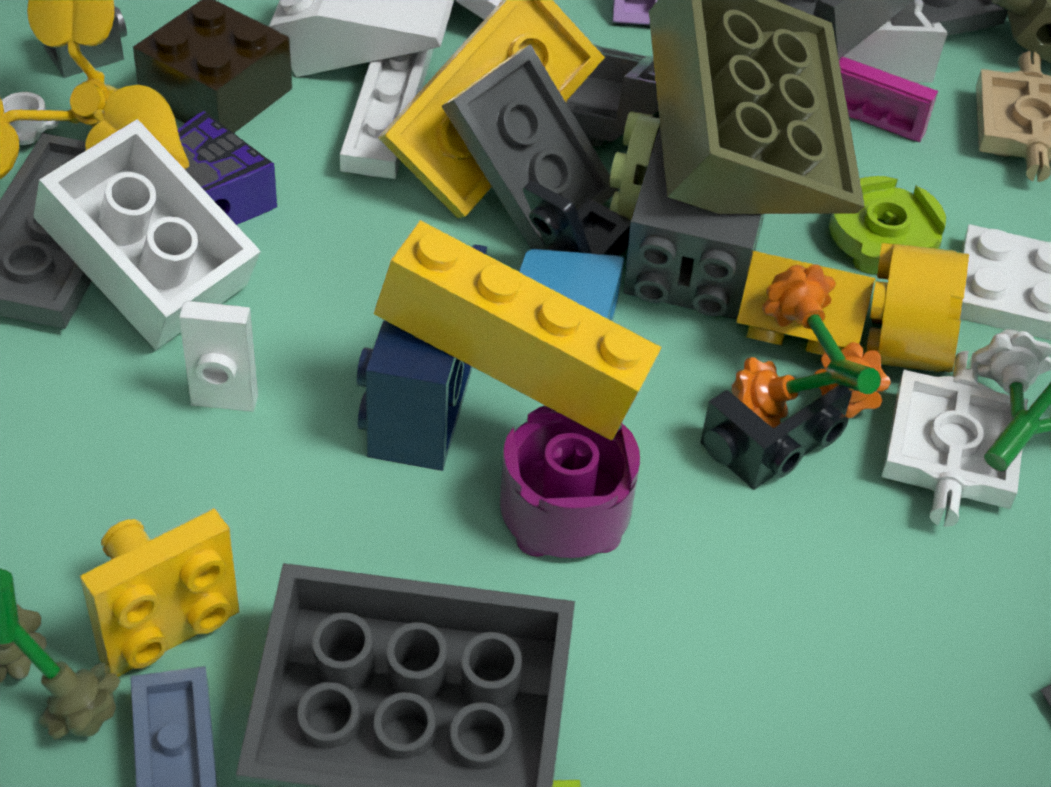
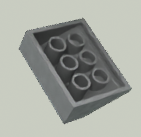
[236,563,575,787]

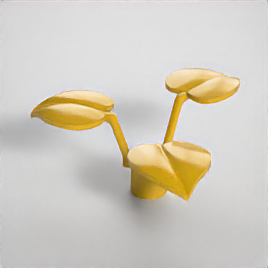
[0,0,190,179]

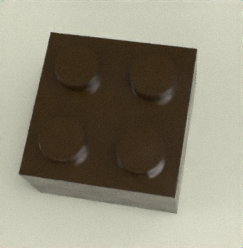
[133,0,292,133]

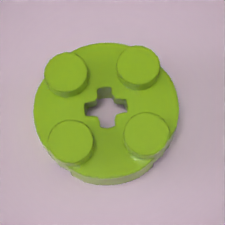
[829,176,947,275]

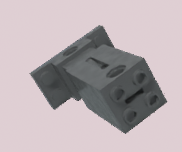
[623,0,817,319]

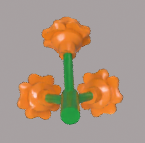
[731,264,891,428]

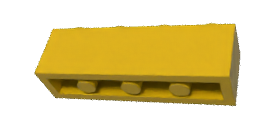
[373,220,662,441]

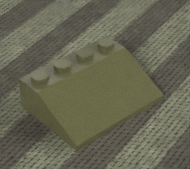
[649,0,865,214]

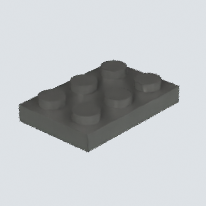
[441,45,619,250]

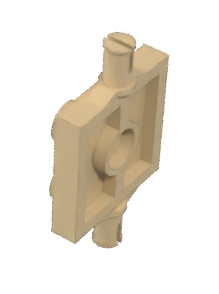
[976,51,1051,182]

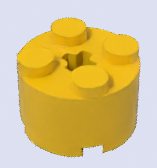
[866,243,969,372]

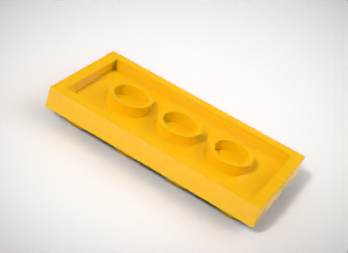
[378,0,605,218]

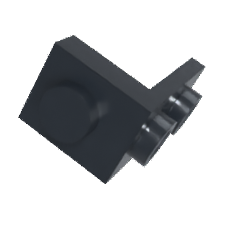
[522,180,631,256]
[700,385,852,490]

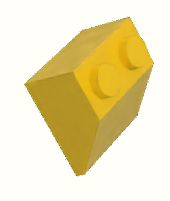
[736,251,875,355]

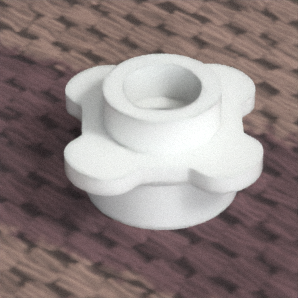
[2,92,59,145]

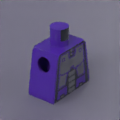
[178,111,278,225]

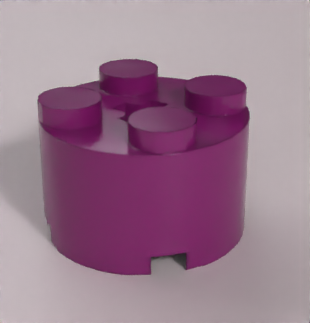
[500,405,640,558]

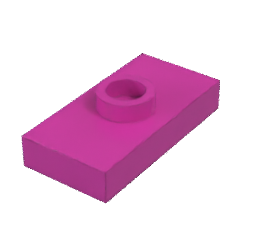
[839,57,938,143]

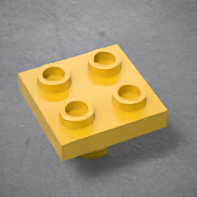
[80,508,239,677]

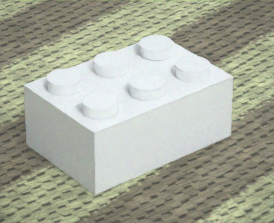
[33,119,261,350]

